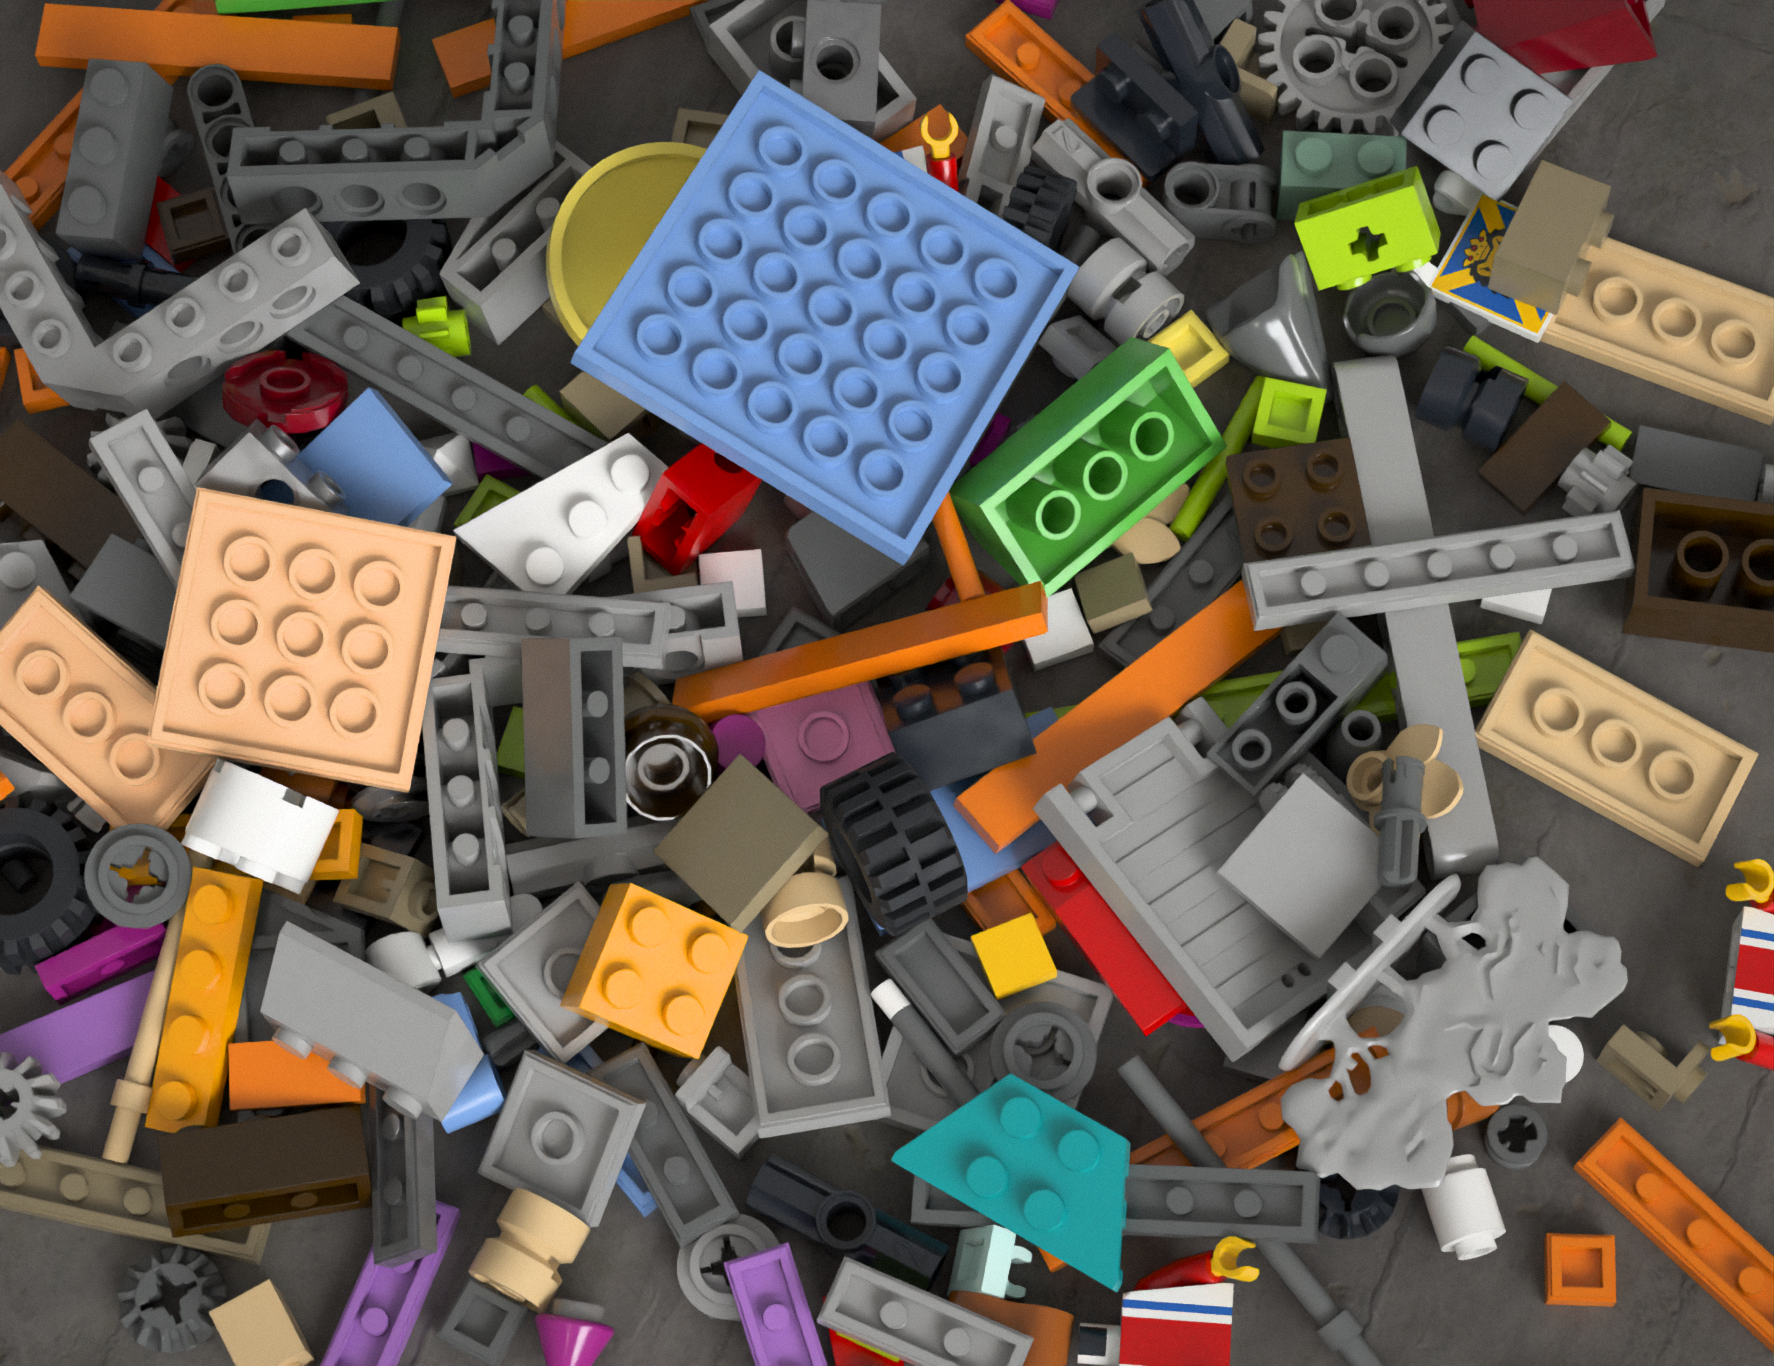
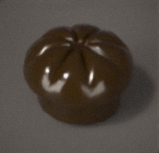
[624,704,719,821]

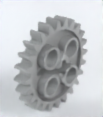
[1258,0,1454,136]

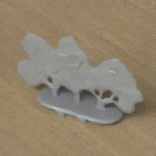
[1278,856,1628,1190]

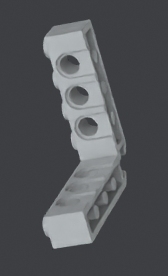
[0,170,360,420]
[422,581,743,943]

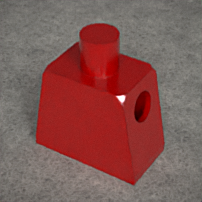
[630,443,762,576]

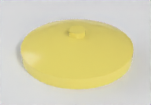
[546,142,707,346]

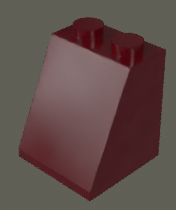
[1465,0,1658,74]

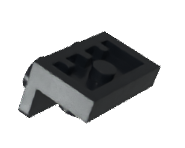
[1070,31,1199,182]

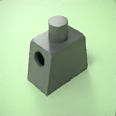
[783,495,930,634]

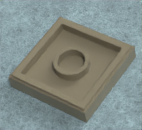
[653,754,829,934]

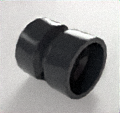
[1414,344,1529,453]

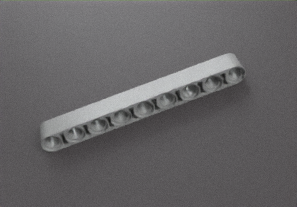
[1330,354,1499,880]

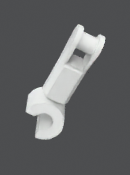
[365,893,542,994]

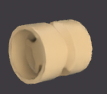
[760,836,849,948]
[468,1188,591,1313]

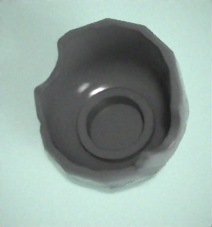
[1342,270,1437,359]

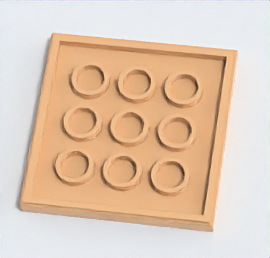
[146,487,456,793]

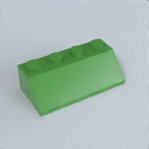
[949,337,1227,598]

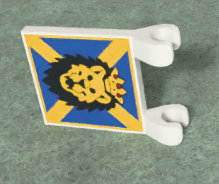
[1391,170,1591,343]

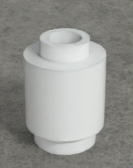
[1421,1154,1506,1260]

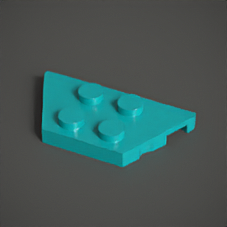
[890,1073,1131,1292]

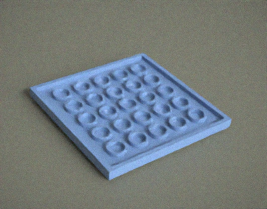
[570,70,1080,566]

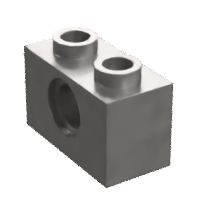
[789,0,882,140]
[195,419,349,515]

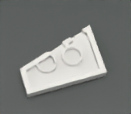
[453,433,669,595]

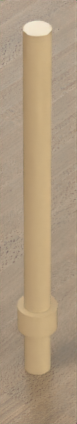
[101,848,214,1164]

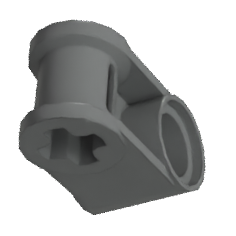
[1161,161,1278,244]

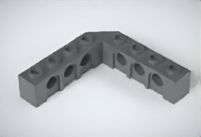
[227,0,567,224]

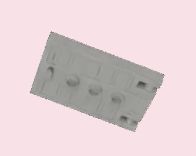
[1032,696,1373,1063]

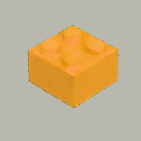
[559,883,749,1059]

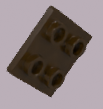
[1225,437,1372,563]

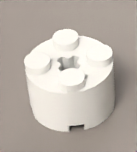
[181,758,339,894]

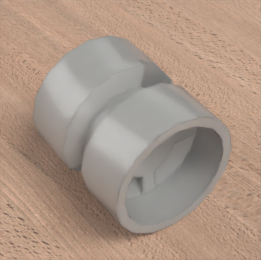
[1067,237,1185,346]

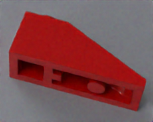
[1020,840,1188,1037]

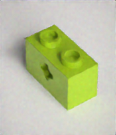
[1294,166,1441,290]

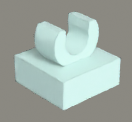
[947,1225,1032,1299]

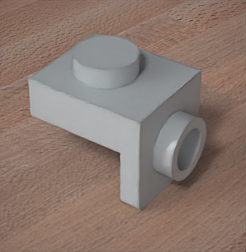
[675,1046,759,1160]

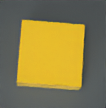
[971,912,1057,1001]

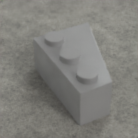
[439,140,592,346]

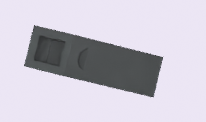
[1206,612,1389,798]

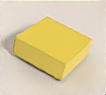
[1147,310,1230,388]

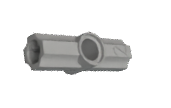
[1031,118,1195,276]
[505,815,684,898]

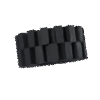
[1002,164,1077,253]

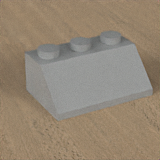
[260,921,484,1122]

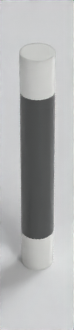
[871,979,981,1108]

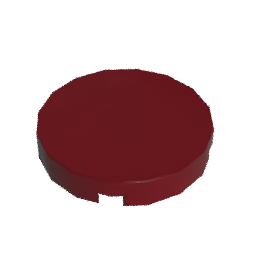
[222,350,349,433]

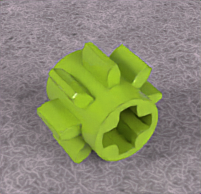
[402,296,471,358]

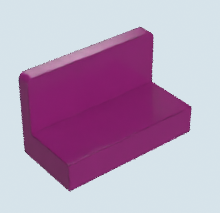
[35,885,168,1005]

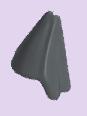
[1205,249,1335,404]

